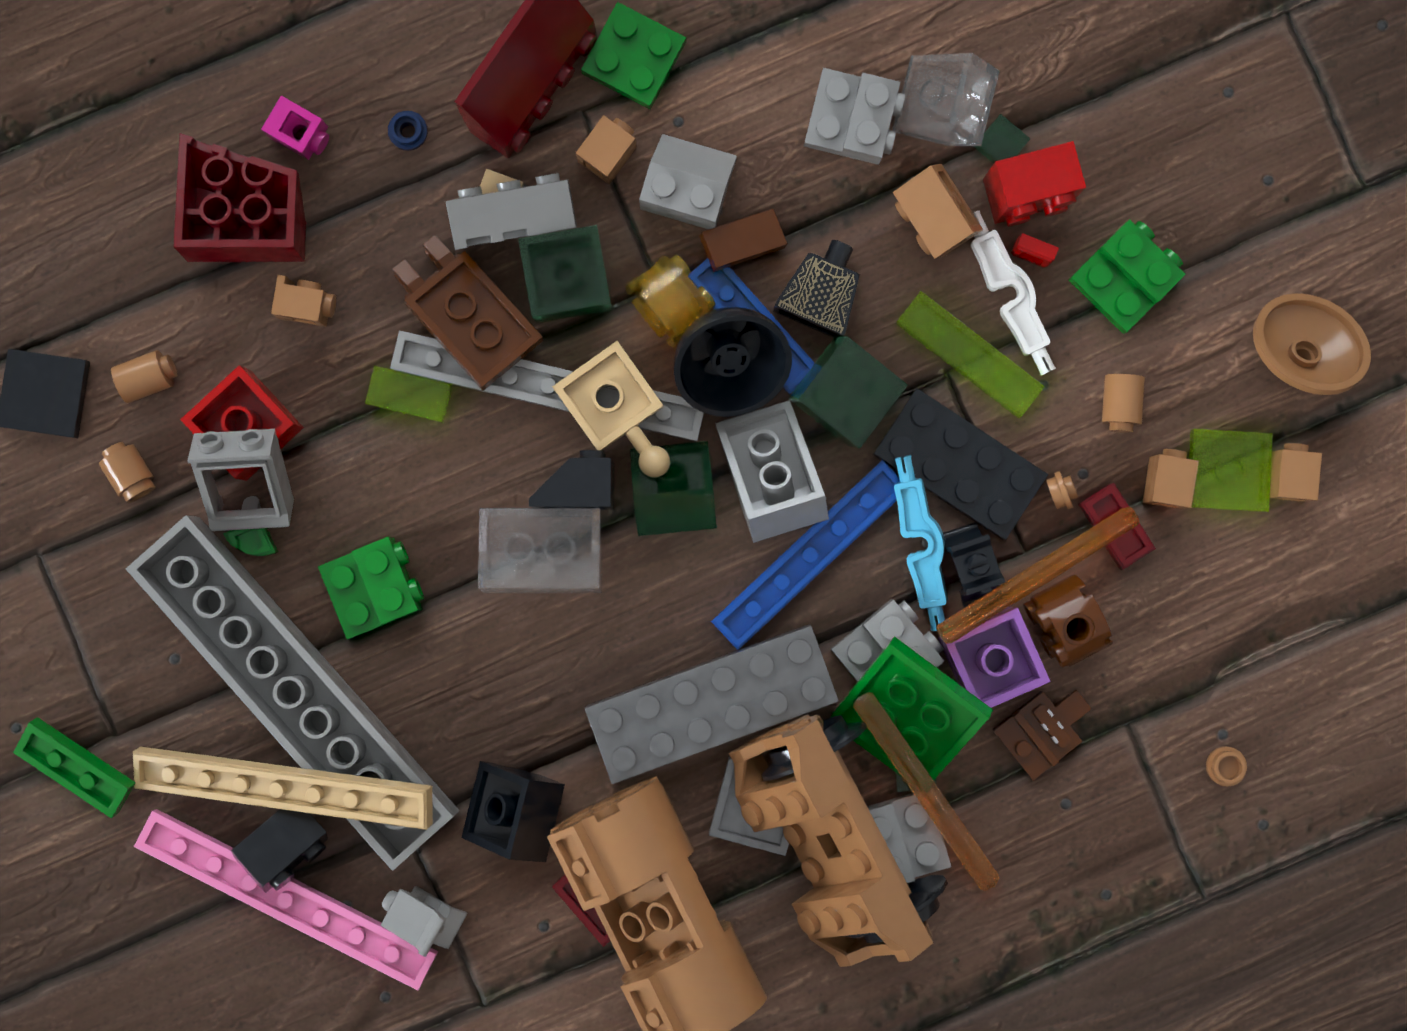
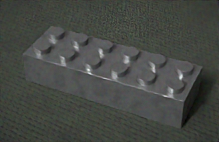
[585,624,839,784]

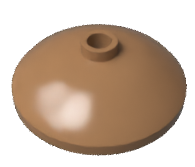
[1253,294,1371,395]

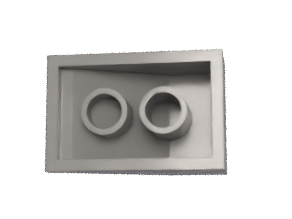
[715,400,829,543]

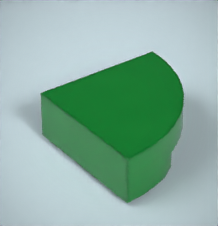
[223,528,278,556]

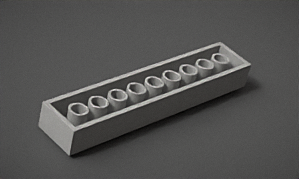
[126,515,460,871]

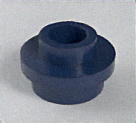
[388,111,428,151]

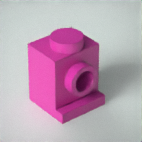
[261,96,329,160]

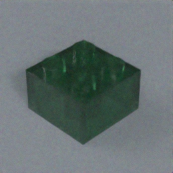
[518,225,613,324]
[788,336,908,448]

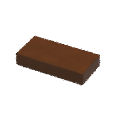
[699,209,788,272]

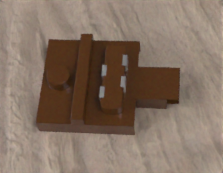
[992,690,1092,781]

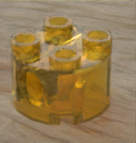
[625,254,715,348]

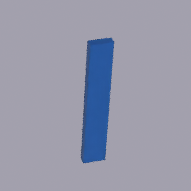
[711,460,900,650]

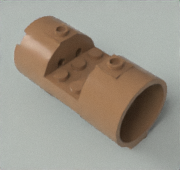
[547,776,767,1031]

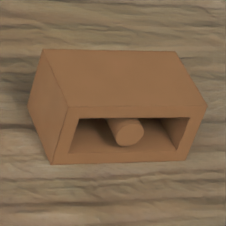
[893,164,983,259]

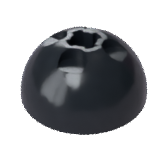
[673,307,792,417]

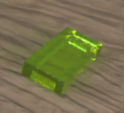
[365,366,452,423]

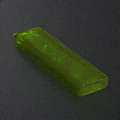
[896,291,1045,418]

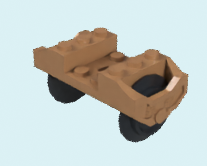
[729,715,948,967]

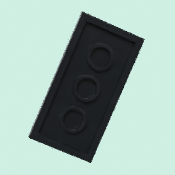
[872,388,1049,540]

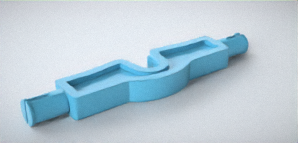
[894,455,948,631]

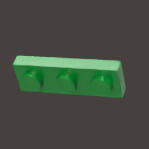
[13,717,136,819]

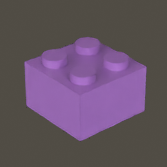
[938,607,1051,708]

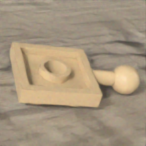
[552,341,670,478]

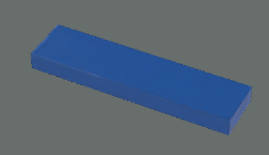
[686,258,819,395]

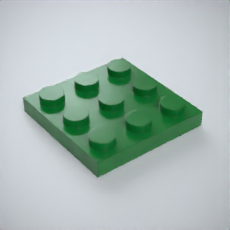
[829,636,993,793]

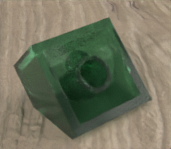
[630,441,717,536]

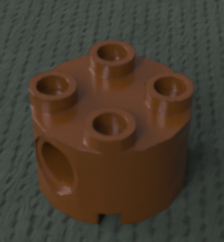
[1023,575,1113,667]

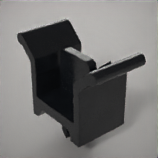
[943,522,1005,609]

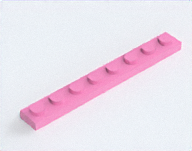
[134,809,438,990]

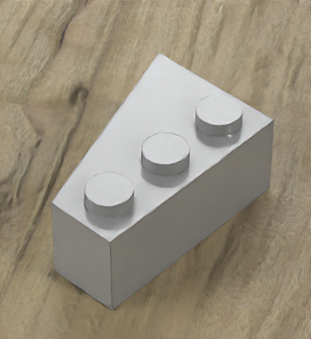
[446,173,577,250]

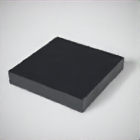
[0,349,90,439]

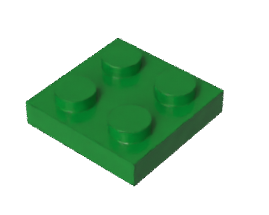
[581,2,686,110]

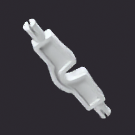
[970,210,1056,376]

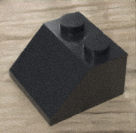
[529,450,615,510]
[461,761,565,862]

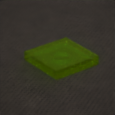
[1189,429,1273,512]

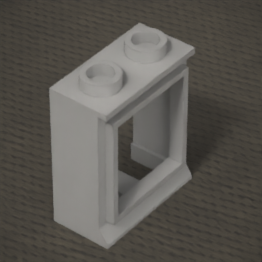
[187,429,294,531]

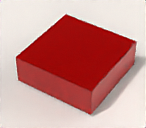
[1011,233,1059,268]

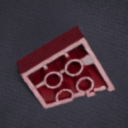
[174,133,306,262]

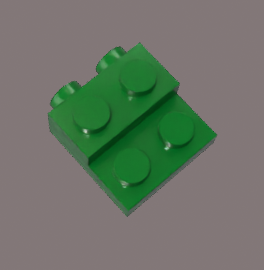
[1068,219,1186,334]
[318,536,424,640]

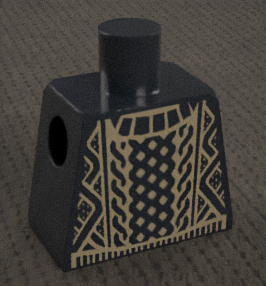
[773,240,860,341]

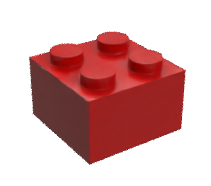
[983,141,1086,227]
[180,365,304,481]

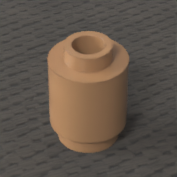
[99,442,156,503]

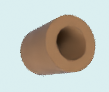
[111,350,177,404]
[1102,374,1145,433]

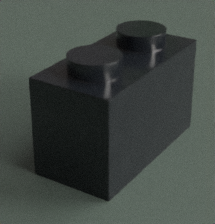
[231,809,328,893]

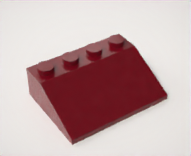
[454,0,597,158]

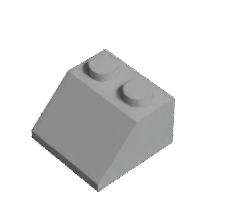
[639,134,737,229]

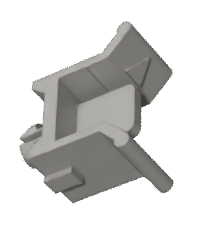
[381,886,468,957]

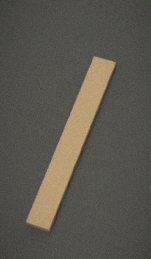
[133,747,433,830]

